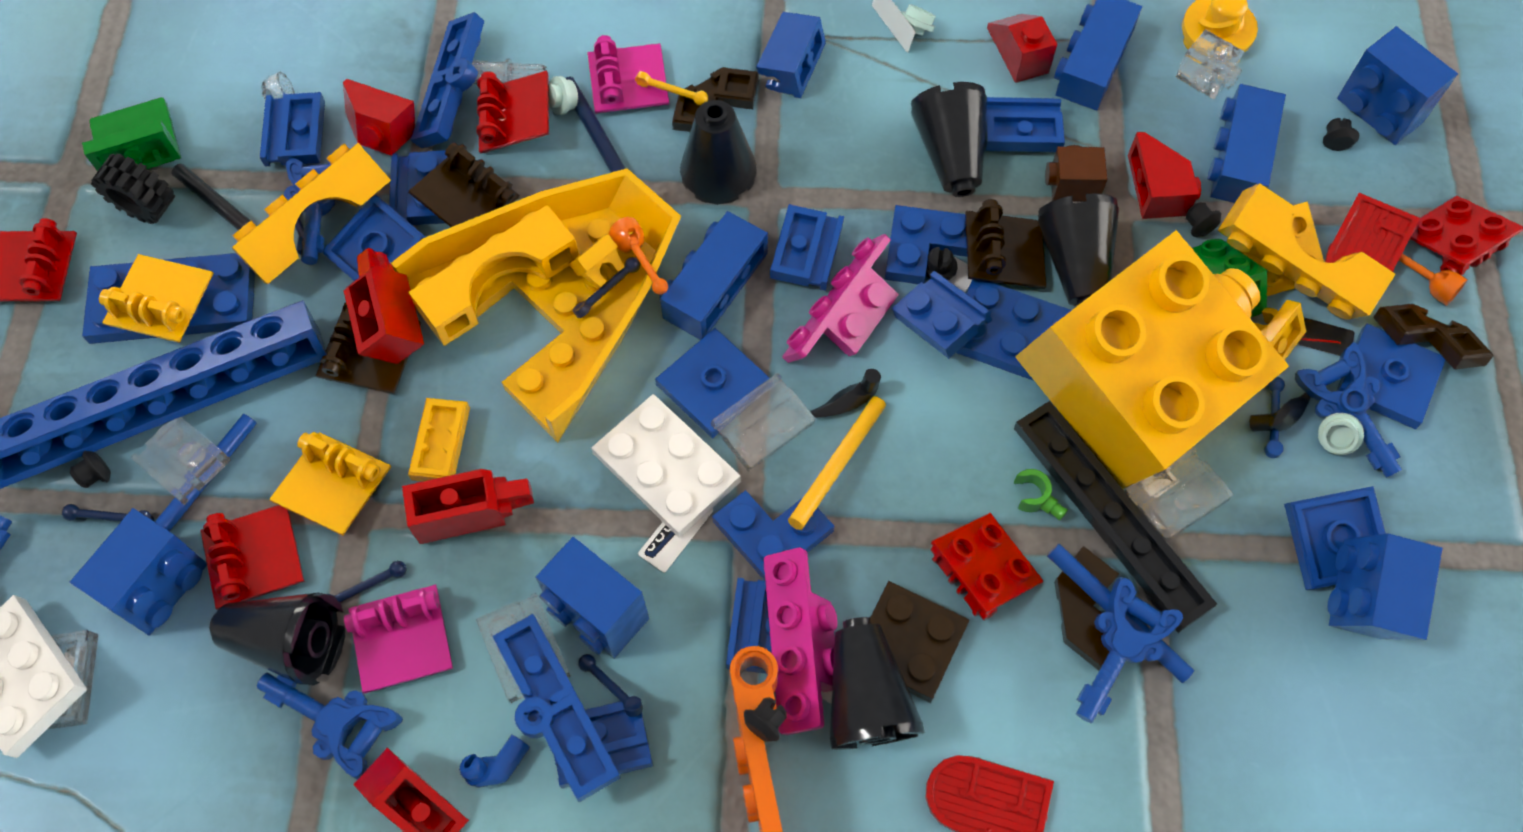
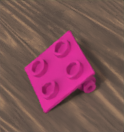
[587,35,669,114]
[344,584,453,694]

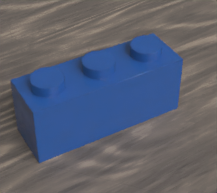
[1054,0,1143,111]
[1207,83,1286,203]
[659,211,768,340]

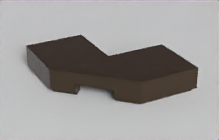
[672,67,759,132]
[1373,304,1494,370]
[1054,546,1119,671]

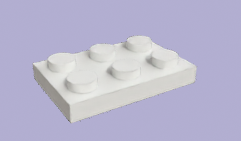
[591,394,741,538]
[0,595,88,758]

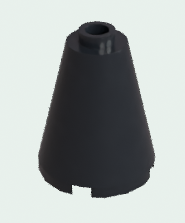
[911,82,987,197]
[680,100,757,205]
[1038,193,1119,306]
[209,593,345,686]
[830,617,925,750]

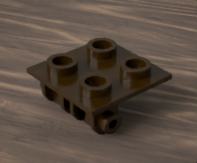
[408,142,520,227]
[965,199,1047,289]
[315,302,421,394]

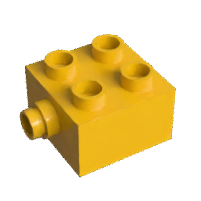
[1015,230,1289,489]

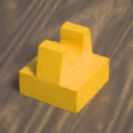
[568,234,625,288]

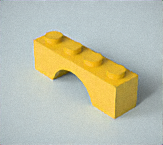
[231,143,391,284]
[1217,183,1396,320]
[409,205,579,346]

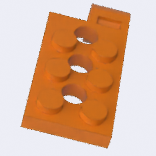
[730,646,783,832]

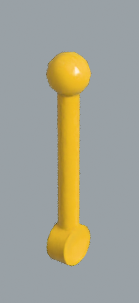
[635,71,708,106]

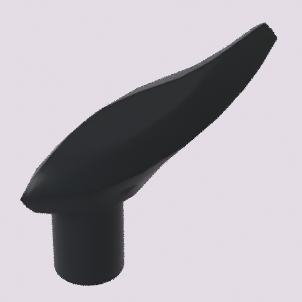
[809,368,881,418]
[1249,392,1311,432]

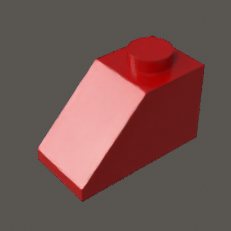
[987,14,1057,83]
[343,79,415,156]
[1128,132,1201,219]
[353,748,469,832]

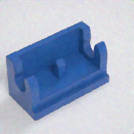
[756,12,826,98]

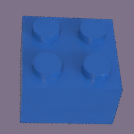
[1337,26,1458,145]
[69,508,207,636]
[1327,533,1443,640]
[535,536,650,659]

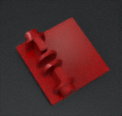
[476,70,549,153]
[1410,196,1523,276]
[0,218,77,301]
[200,505,305,610]
[930,513,1044,621]

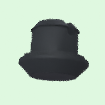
[1323,118,1360,151]
[1186,202,1222,237]
[926,247,958,280]
[70,451,111,488]
[744,697,787,742]

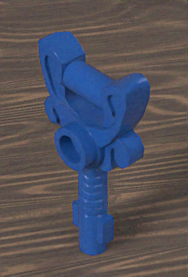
[284,158,335,265]
[1295,342,1402,478]
[1076,577,1183,723]
[257,673,403,780]

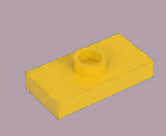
[408,398,470,481]

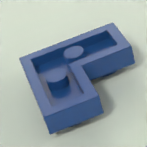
[884,205,967,284]
[712,490,834,581]

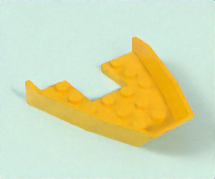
[391,168,681,443]

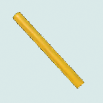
[788,396,886,530]

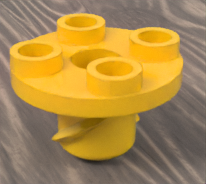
[1182,0,1258,62]

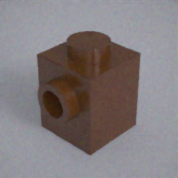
[1045,145,1108,202]

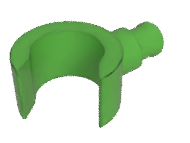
[1014,469,1068,521]

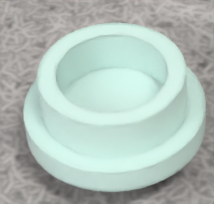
[901,4,936,36]
[549,76,578,115]
[1318,413,1364,455]

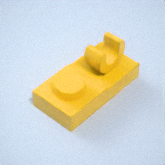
[1254,300,1306,388]

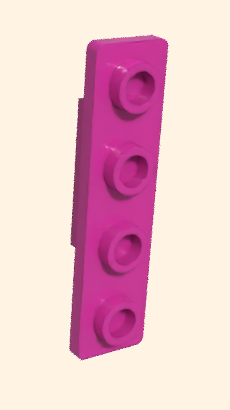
[782,234,899,363]
[764,547,837,735]

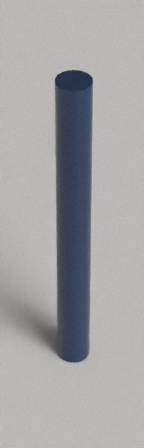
[565,76,626,172]

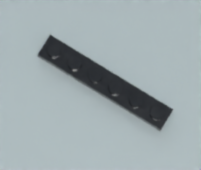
[1014,401,1217,633]

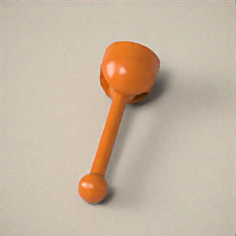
[609,217,668,295]
[1399,253,1468,306]

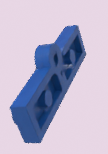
[411,12,485,149]
[492,614,621,802]

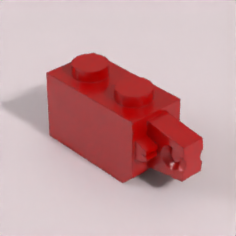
[344,248,425,364]
[402,469,534,544]

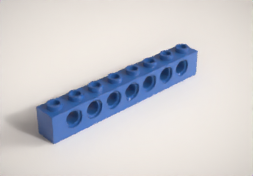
[0,300,327,489]

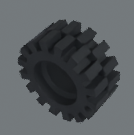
[91,154,175,224]

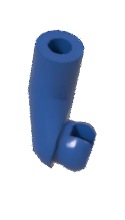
[459,734,530,788]

